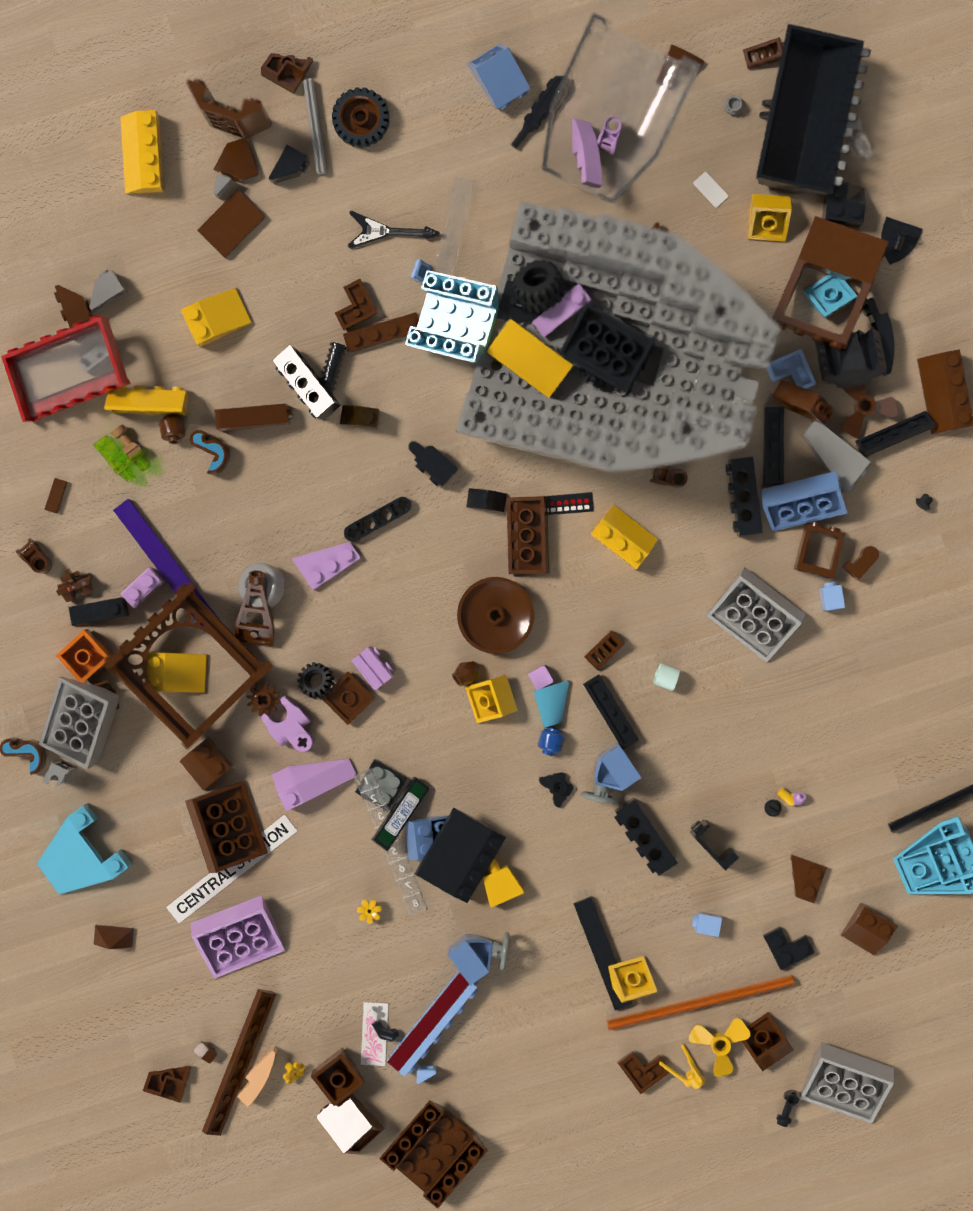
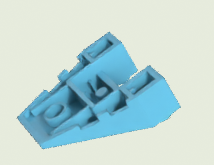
[37,803,132,895]

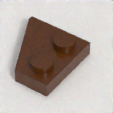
[790,854,827,903]

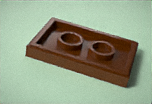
[197,189,265,258]

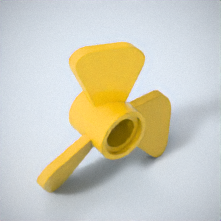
[688,1018,750,1077]

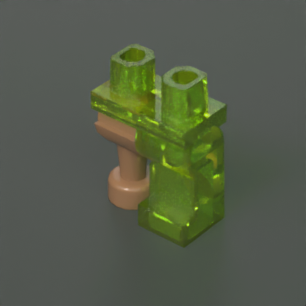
[93,424,151,482]

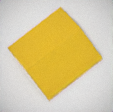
[608,956,658,1003]

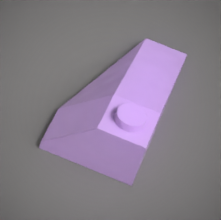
[272,759,357,811]

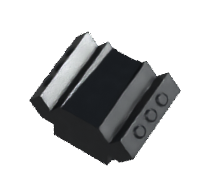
[815,328,887,388]

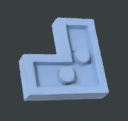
[766,349,817,389]

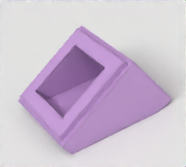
[528,665,554,690]

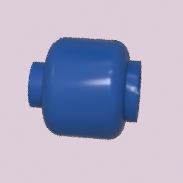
[538,727,565,756]

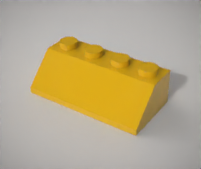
[121,110,164,194]
[104,386,189,415]

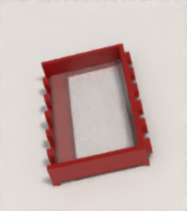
[1,315,131,422]

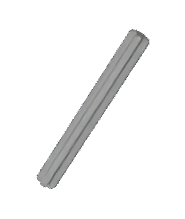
[303,78,327,174]

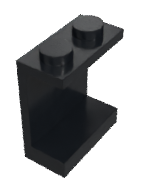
[690,819,739,871]

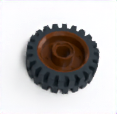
[332,87,389,148]

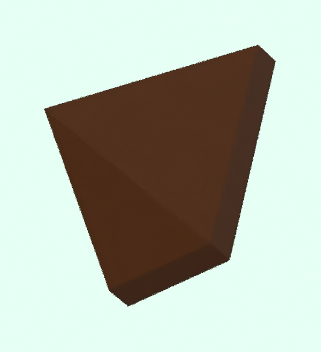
[94,925,134,949]

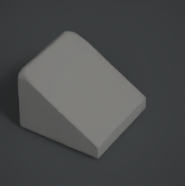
[214,175,234,199]

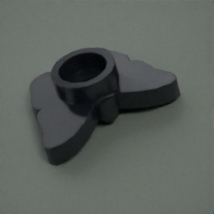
[539,772,573,808]

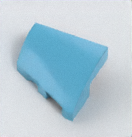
[533,680,569,728]

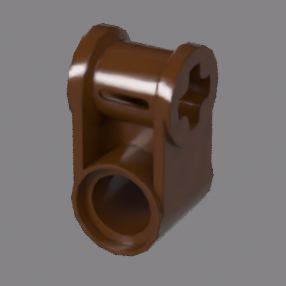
[649,465,688,488]
[16,538,52,574]

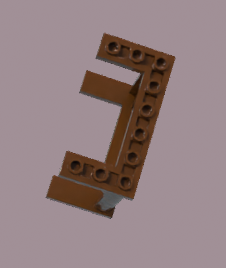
[104,582,273,750]

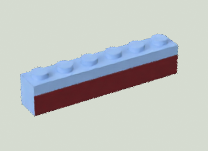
[387,970,478,1077]

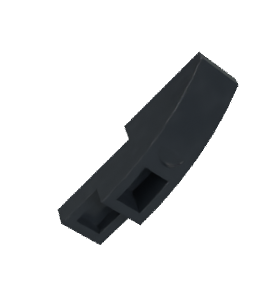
[862,297,894,377]

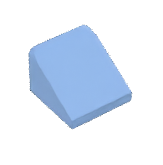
[417,1065,437,1084]

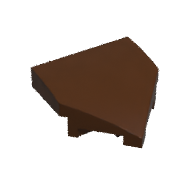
[213,138,258,182]

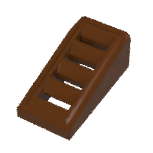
[743,37,783,69]
[584,630,625,670]

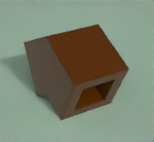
[193,1041,217,1064]

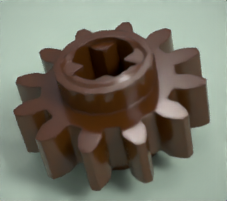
[246,683,281,716]

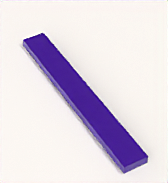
[113,499,221,626]

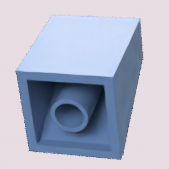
[467,44,530,109]

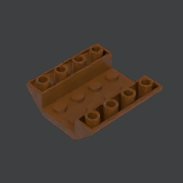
[187,79,272,139]
[379,1100,488,1209]

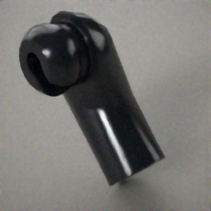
[372,1019,399,1042]

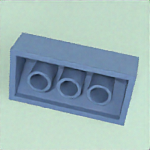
[761,471,848,532]

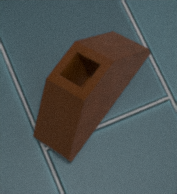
[54,285,93,343]

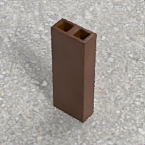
[44,478,67,514]

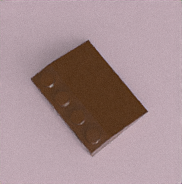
[185,781,268,873]

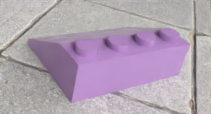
[191,895,285,979]

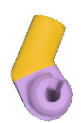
[777,788,806,806]

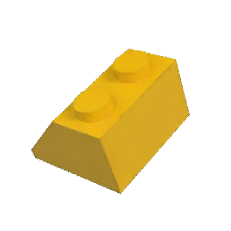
[747,194,792,242]
[465,674,518,723]

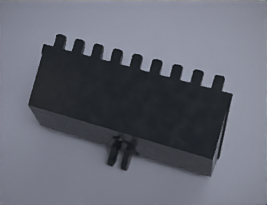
[756,24,871,195]

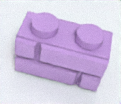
[121,567,165,608]
[351,646,394,691]

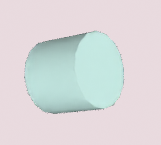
[653,663,680,691]

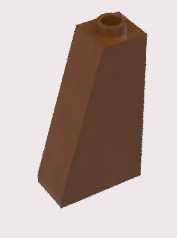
[214,403,293,432]

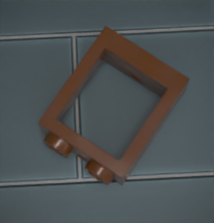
[773,379,834,425]
[793,522,845,579]

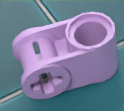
[597,116,623,155]

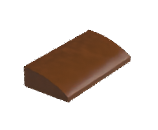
[507,496,549,574]

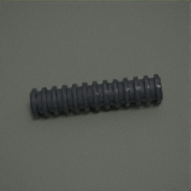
[314,342,347,402]

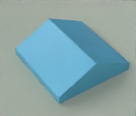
[804,274,858,319]

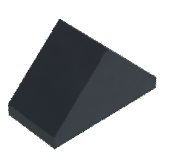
[466,488,507,512]

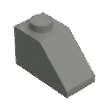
[89,270,127,313]

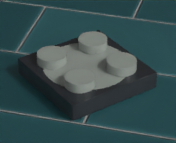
[355,759,407,811]

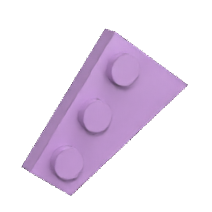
[292,542,361,590]

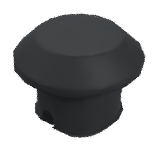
[916,494,933,510]
[764,799,781,817]

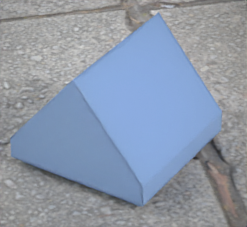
[410,259,432,283]

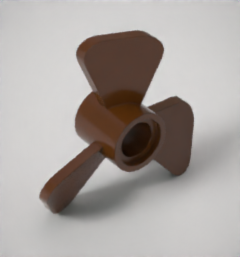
[842,384,897,437]

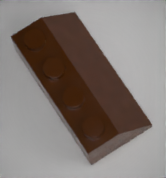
[917,349,973,434]

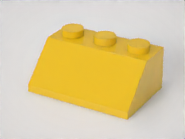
[590,504,658,570]

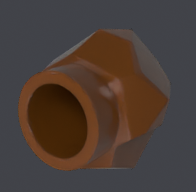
[452,661,479,686]

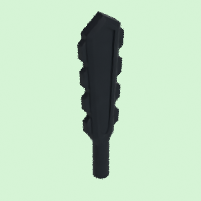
[511,76,569,149]

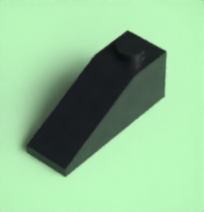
[68,597,129,626]

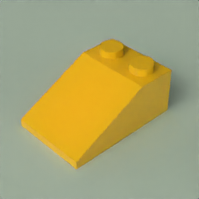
[180,288,252,347]
[144,651,207,693]

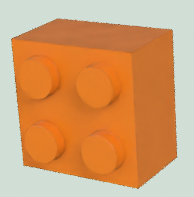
[55,629,110,683]

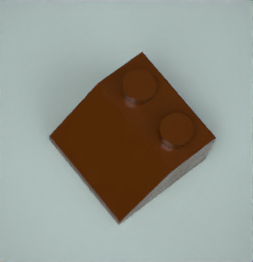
[180,737,233,791]
[841,903,898,955]
[742,1012,794,1072]
[311,1047,365,1107]

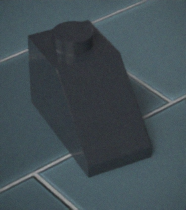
[268,145,310,184]

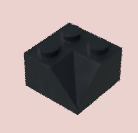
[822,182,866,227]

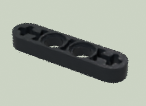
[344,497,412,542]

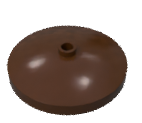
[457,577,534,654]

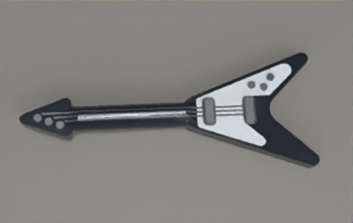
[348,211,440,248]

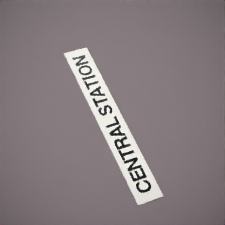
[166,815,297,923]

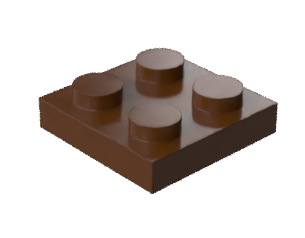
[322,671,375,725]

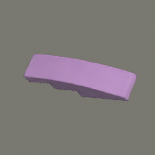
[572,118,602,189]

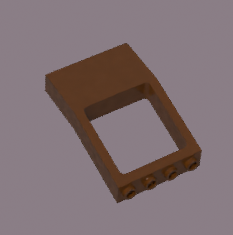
[772,216,889,350]

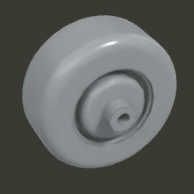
[238,563,285,608]

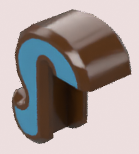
[190,430,230,475]
[0,738,47,775]

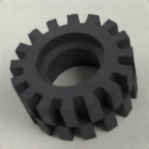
[297,662,335,699]

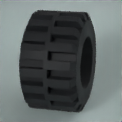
[512,259,566,313]

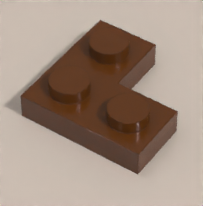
[335,279,378,331]
[617,1051,670,1094]

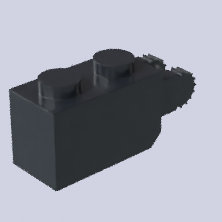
[408,441,458,487]

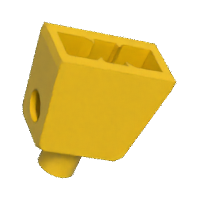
[483,858,524,908]

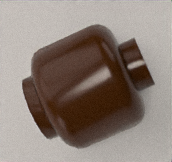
[159,414,186,444]

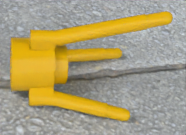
[659,1044,706,1089]

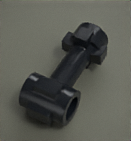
[776,1090,799,1127]

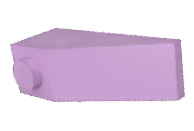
[532,284,591,338]

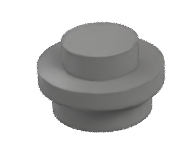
[724,95,743,115]

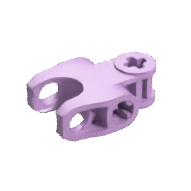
[261,696,314,752]

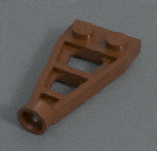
[235,570,275,646]

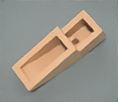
[237,1046,277,1107]

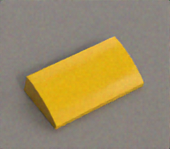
[487,319,573,398]

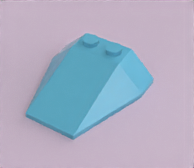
[893,816,973,894]

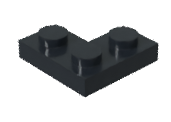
[763,926,815,970]

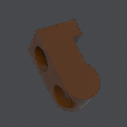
[842,546,879,580]

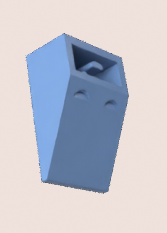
[404,815,449,861]

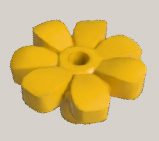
[357,899,382,924]
[283,1062,306,1084]

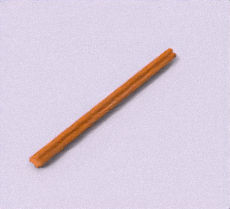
[606,975,795,1031]

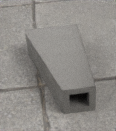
[801,421,870,493]

